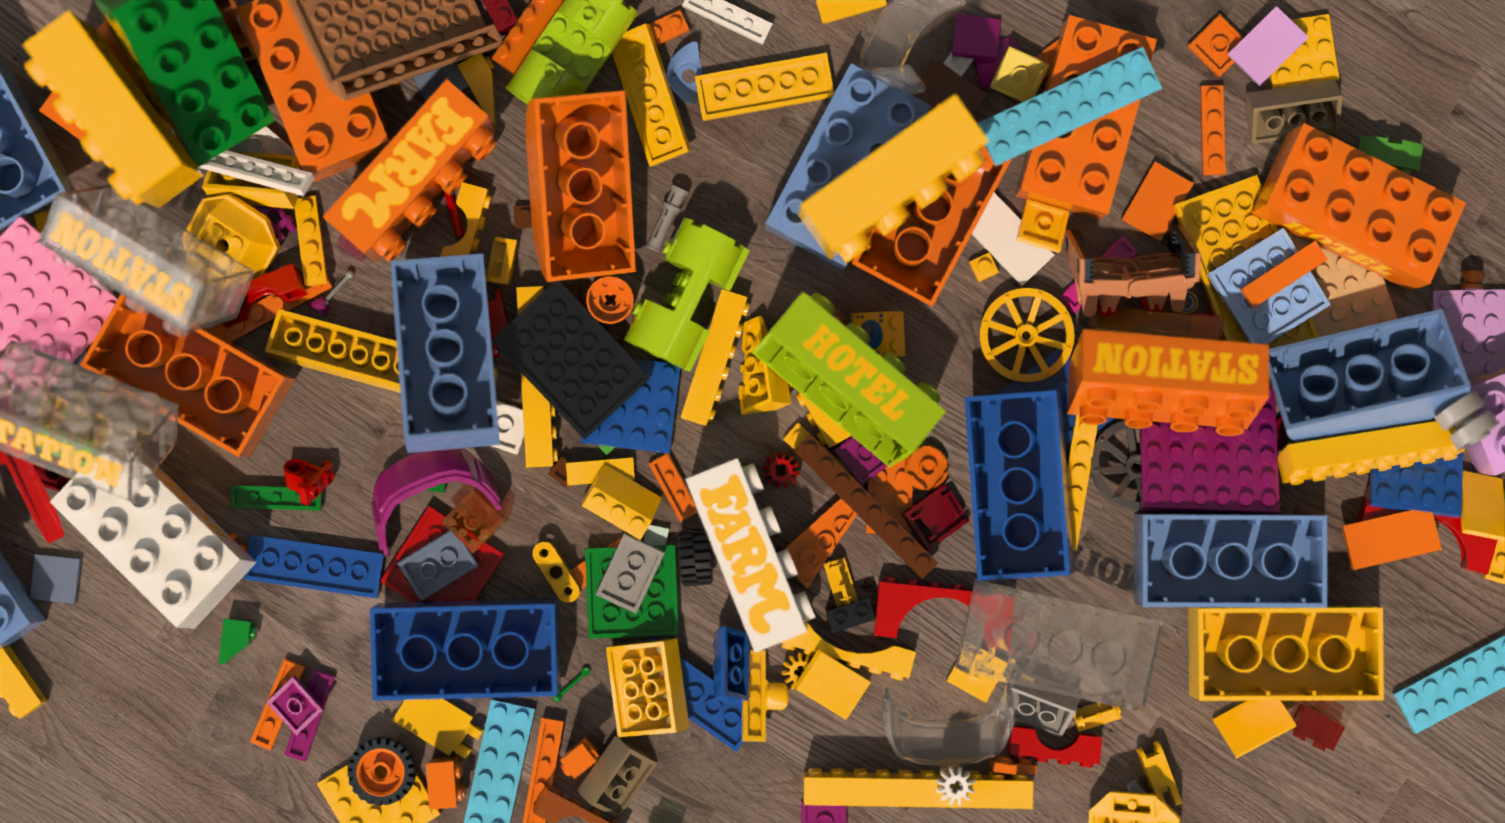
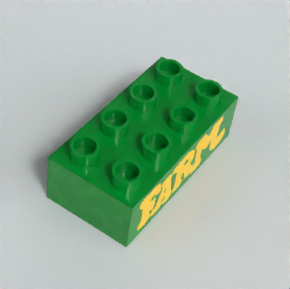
[95,0,275,167]

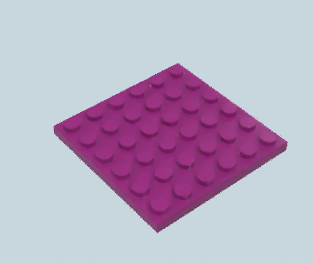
[1140,384,1280,515]

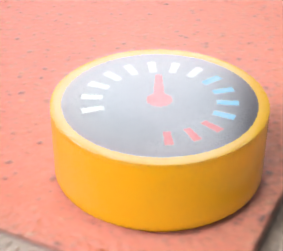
[1179,291,1198,314]

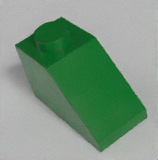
[219,618,258,664]

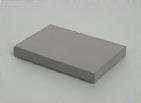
[595,533,665,614]

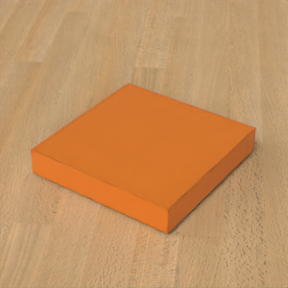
[1187,14,1244,78]

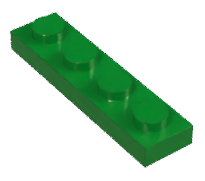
[230,485,323,511]

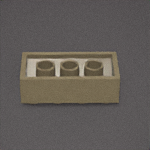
[1246,80,1343,144]

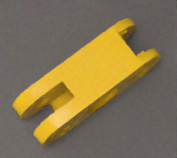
[533,541,581,603]
[1136,741,1182,806]

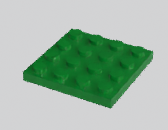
[585,545,679,639]

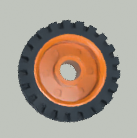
[347,737,417,806]

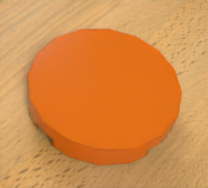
[904,446,948,491]

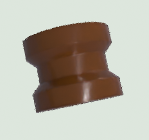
[1461,270,1485,290]

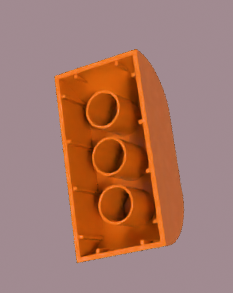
[525,90,636,282]
[852,102,1012,307]

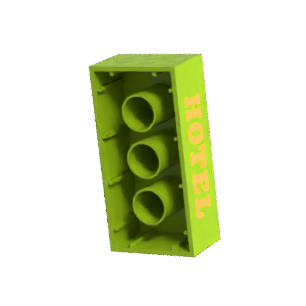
[751,292,946,468]

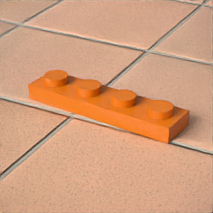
[1199,85,1226,176]

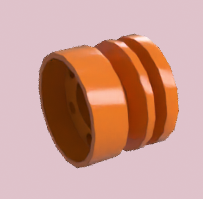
[586,276,635,324]

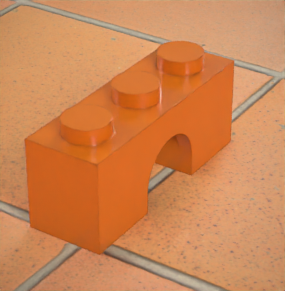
[560,736,600,779]

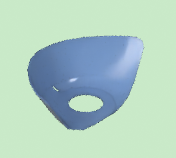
[667,42,702,105]

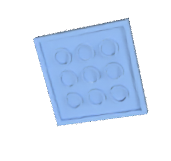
[1207,228,1331,344]

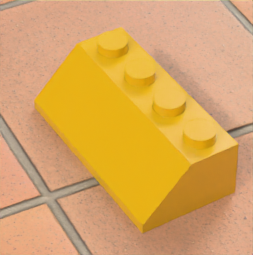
[202,151,300,209]

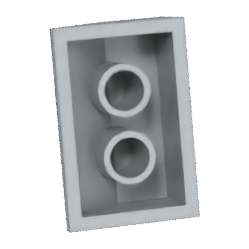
[998,668,1080,738]

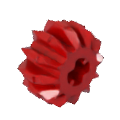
[762,451,800,489]

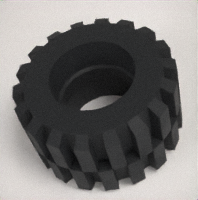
[677,528,713,587]

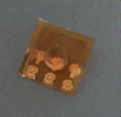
[441,488,509,553]

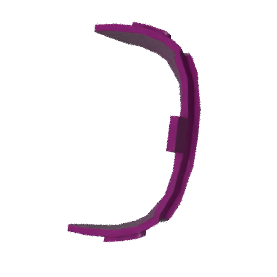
[371,448,502,557]

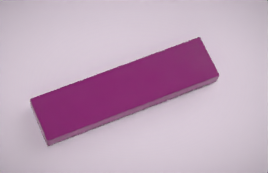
[284,669,336,762]

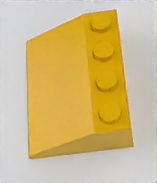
[606,638,690,737]

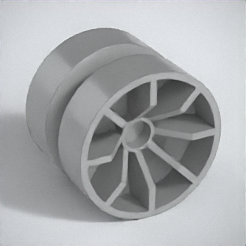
[1435,391,1500,451]

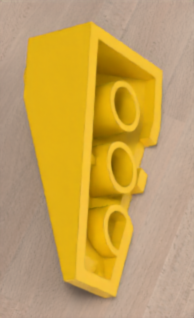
[738,316,791,415]

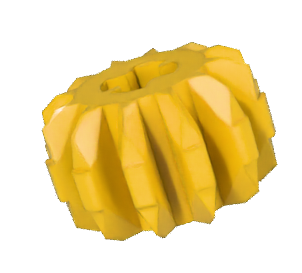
[781,652,811,690]

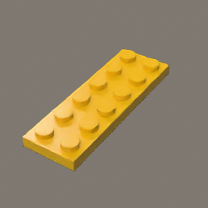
[612,23,691,167]
[695,53,834,121]

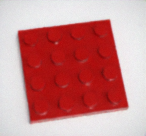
[380,506,505,602]

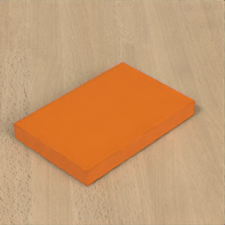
[1121,162,1194,242]

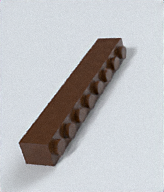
[793,434,938,579]

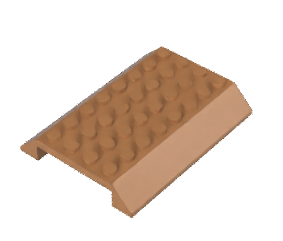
[288,0,503,102]

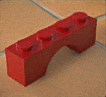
[211,263,308,328]
[1007,725,1103,768]

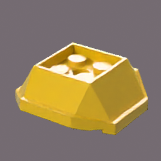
[183,193,281,291]
[1089,791,1181,823]

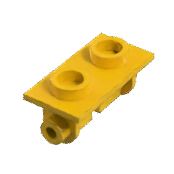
[823,557,858,606]
[1074,697,1121,732]

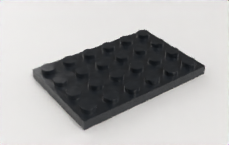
[491,281,650,440]

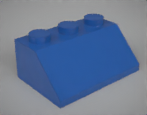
[713,626,750,703]

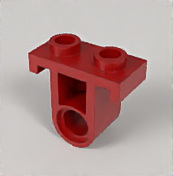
[283,459,334,506]

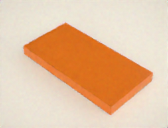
[1341,510,1442,570]

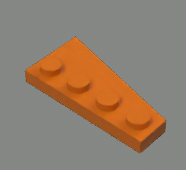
[780,498,857,589]

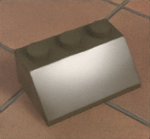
[577,735,658,819]

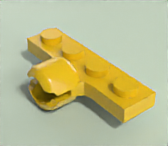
[742,650,789,742]

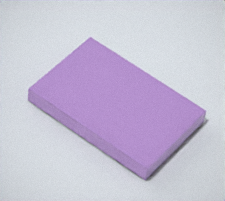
[1228,6,1309,86]

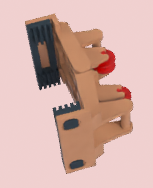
[1065,224,1200,317]

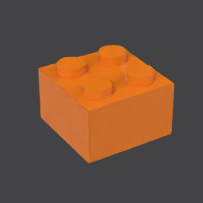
[426,756,466,810]

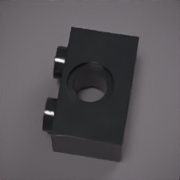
[825,597,876,633]

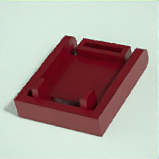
[901,483,970,551]

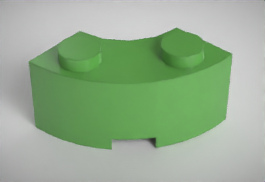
[1359,136,1423,175]

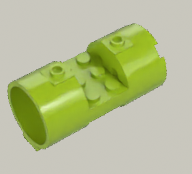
[505,0,638,105]
[624,218,750,372]

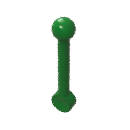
[553,667,590,702]

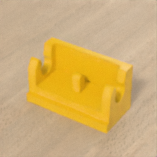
[486,236,519,286]

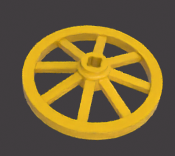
[979,288,1074,383]

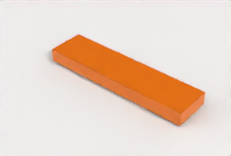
[1240,241,1328,308]
[250,658,307,750]

